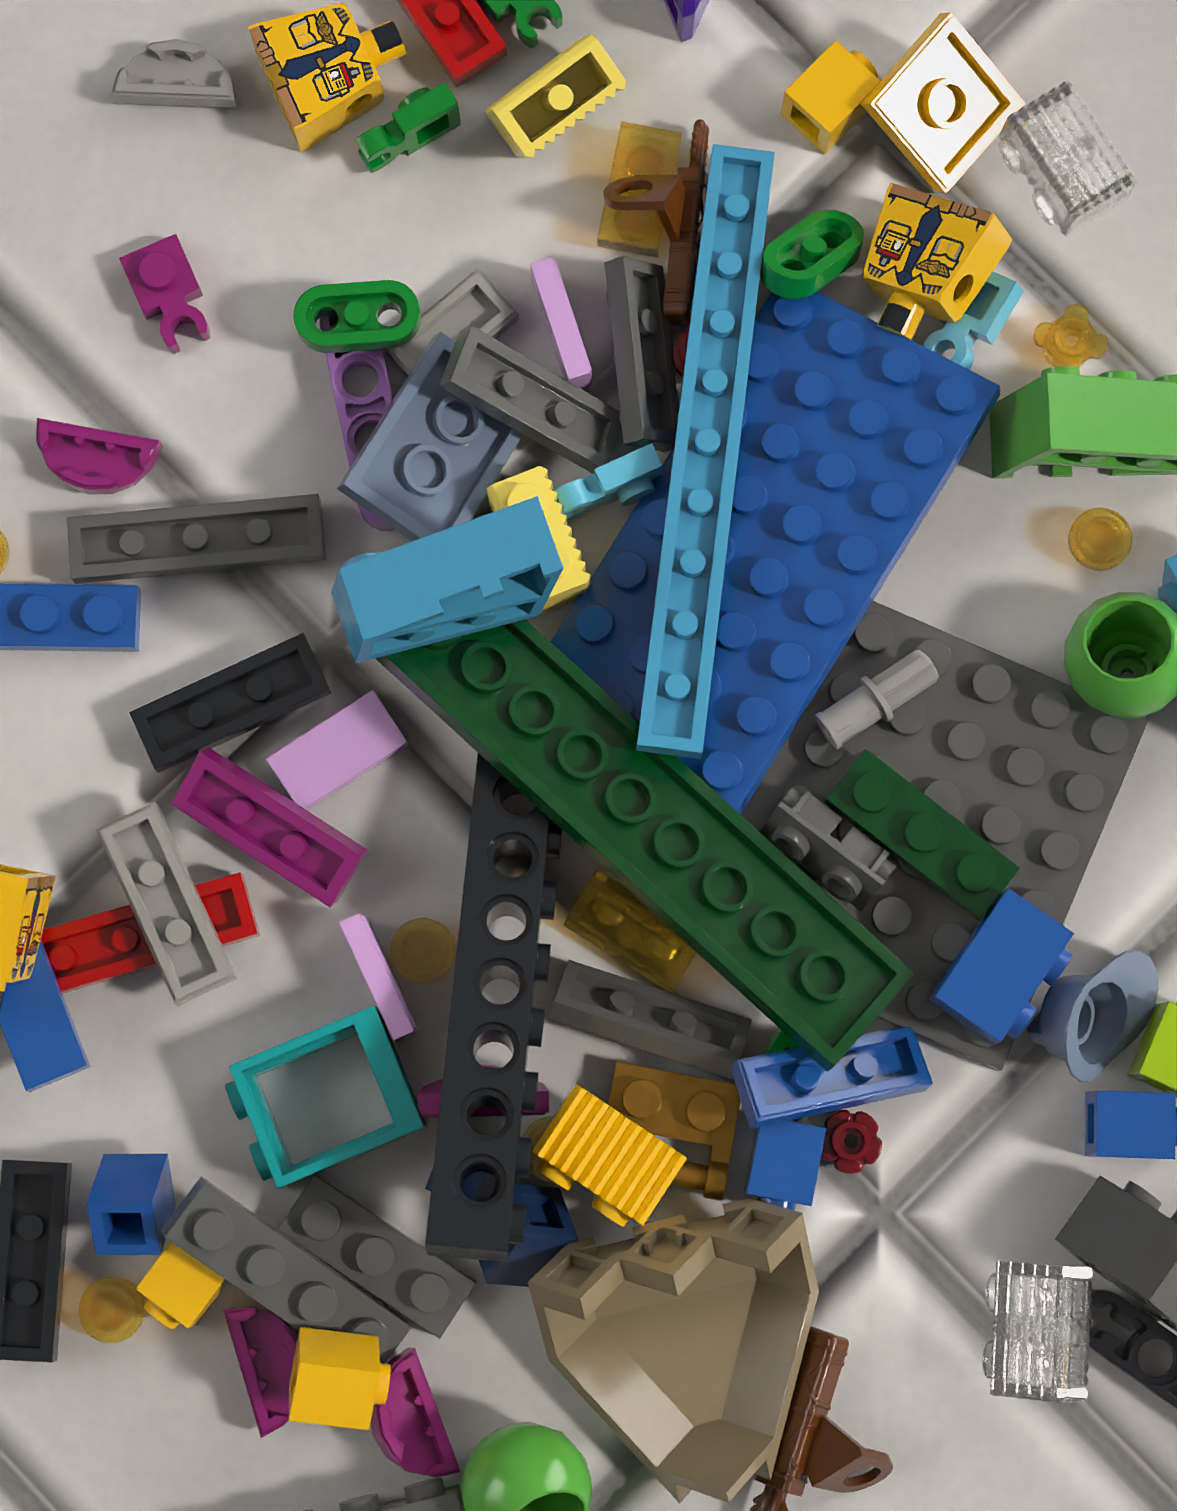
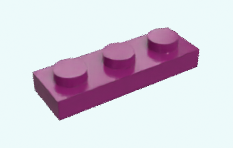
[171,747,368,908]

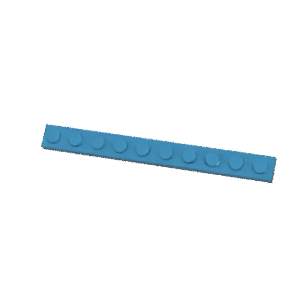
[636,144,775,759]

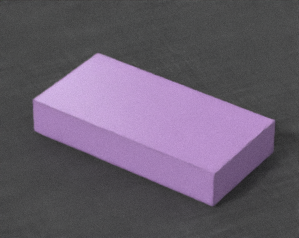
[530,257,592,391]
[266,690,408,811]
[339,913,420,1043]

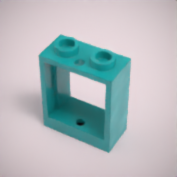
[225,1005,427,1189]

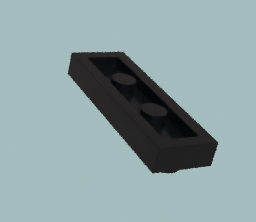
[129,633,332,773]
[0,1160,72,1363]

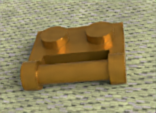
[608,1061,741,1201]

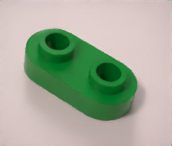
[760,210,864,299]
[293,280,421,353]

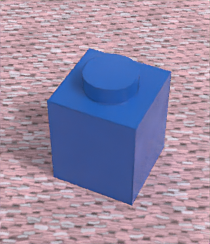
[1085,1090,1177,1159]
[743,1121,826,1211]
[86,1153,176,1255]

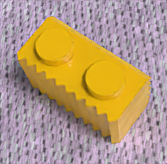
[532,1083,687,1227]

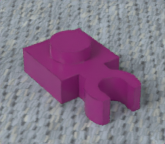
[119,234,210,354]

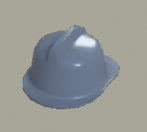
[1027,950,1159,1082]

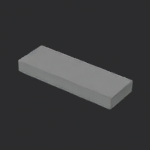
[96,802,237,1006]

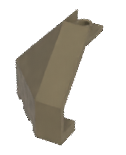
[528,1198,819,1504]

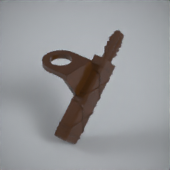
[603,119,709,326]
[750,1326,893,1511]

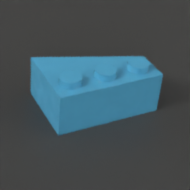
[332,496,564,663]

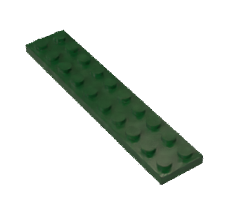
[375,619,915,1072]

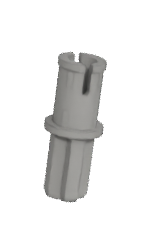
[814,650,939,750]

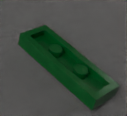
[825,749,1020,921]

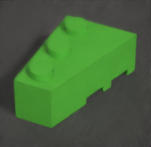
[990,366,1177,479]

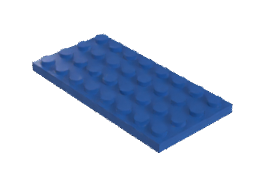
[550,292,1000,815]

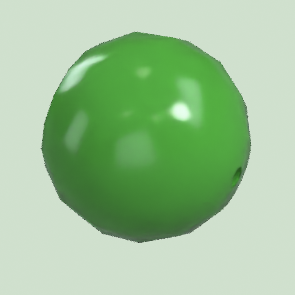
[1064,592,1177,719]
[460,1422,592,1511]

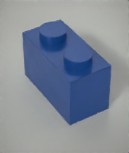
[927,888,1074,1045]

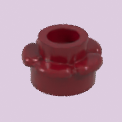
[821,1109,882,1174]

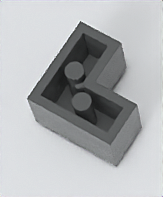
[1055,1176,1177,1332]

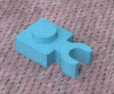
[923,272,1024,370]
[554,443,663,521]

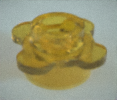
[1033,304,1108,368]

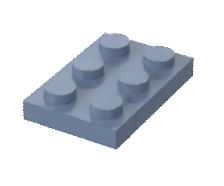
[337,331,523,541]

